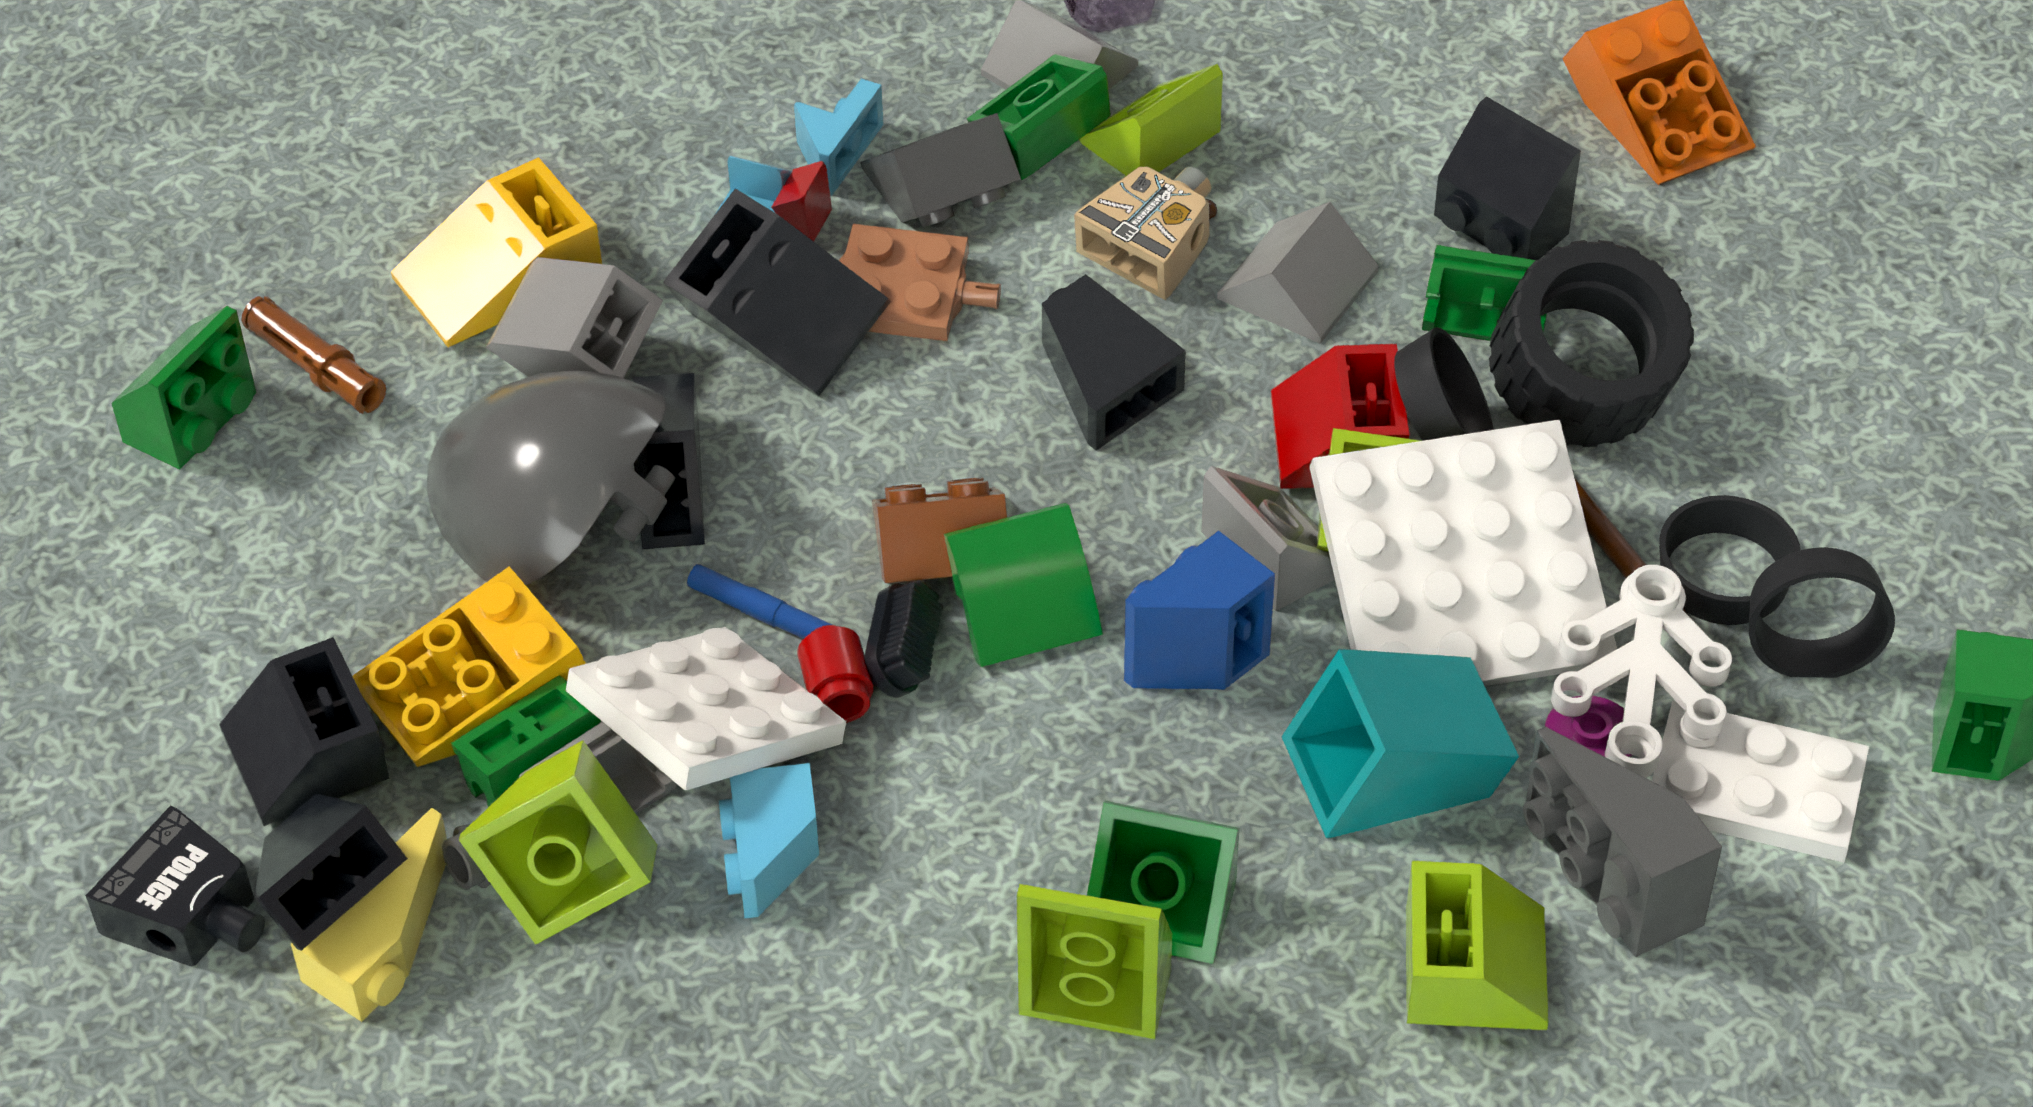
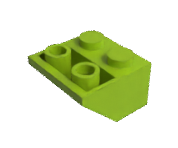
[1406,861,1549,1030]

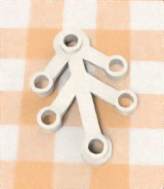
[1551,565,1732,778]

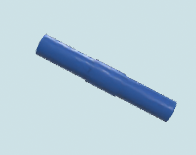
[687,564,833,639]

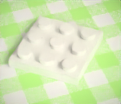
[566,627,846,791]

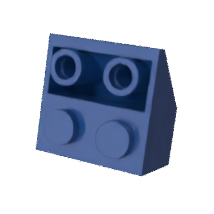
[1124,531,1275,690]

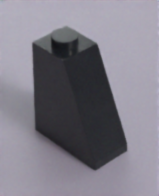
[1042,274,1186,451]
[633,373,705,549]
[254,794,408,951]

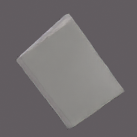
[981,0,1138,90]
[1217,202,1378,344]
[1201,466,1335,611]

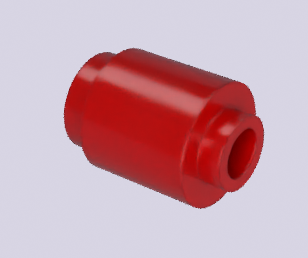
[797,625,873,723]

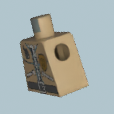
[1074,167,1211,300]

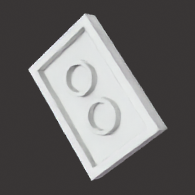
[1652,700,1869,863]

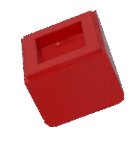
[771,161,832,241]

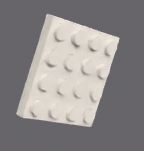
[1310,420,1617,686]

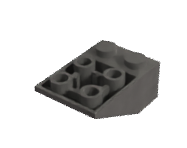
[1523,727,1722,957]

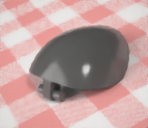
[427,370,675,585]

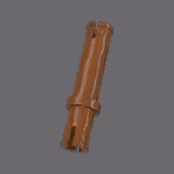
[241,296,386,414]

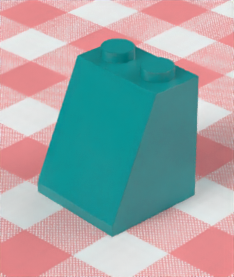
[1281,649,1519,838]

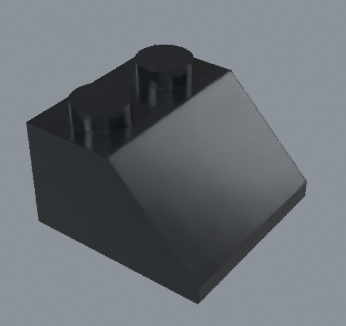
[1434,96,1581,260]

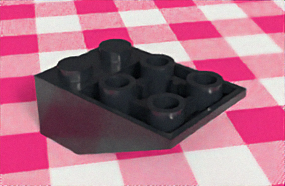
[663,188,891,397]

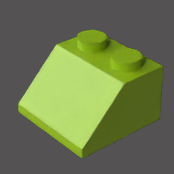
[459,740,658,945]

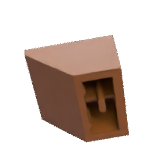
[872,477,1007,583]

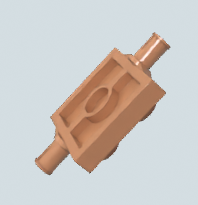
[839,224,1001,341]

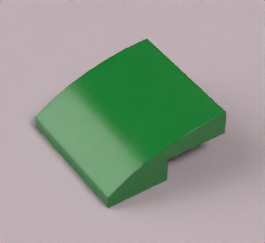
[944,503,1103,667]

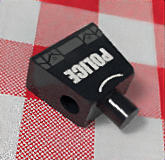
[85,805,265,966]

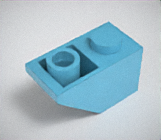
[719,763,819,918]

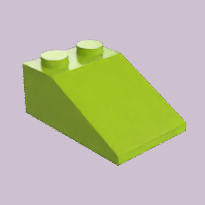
[1017,884,1172,1039]

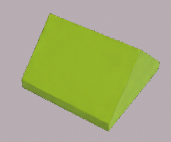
[1079,64,1223,176]

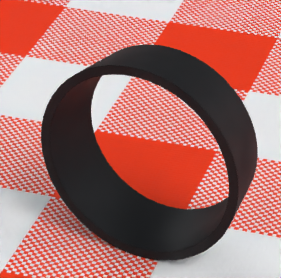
[1394,327,1494,441]
[1659,495,1801,625]
[1749,547,1895,678]

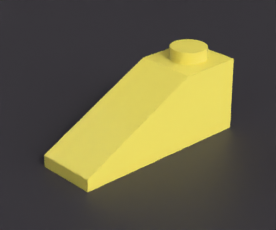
[291,808,447,1022]

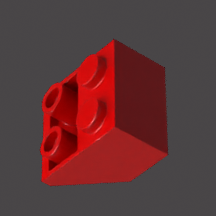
[1271,344,1409,489]

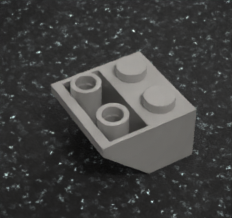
[486,257,663,378]

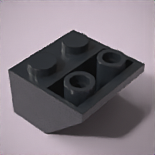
[219,637,390,826]

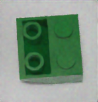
[111,306,257,470]
[1932,629,2033,781]

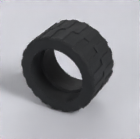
[1489,240,1694,447]

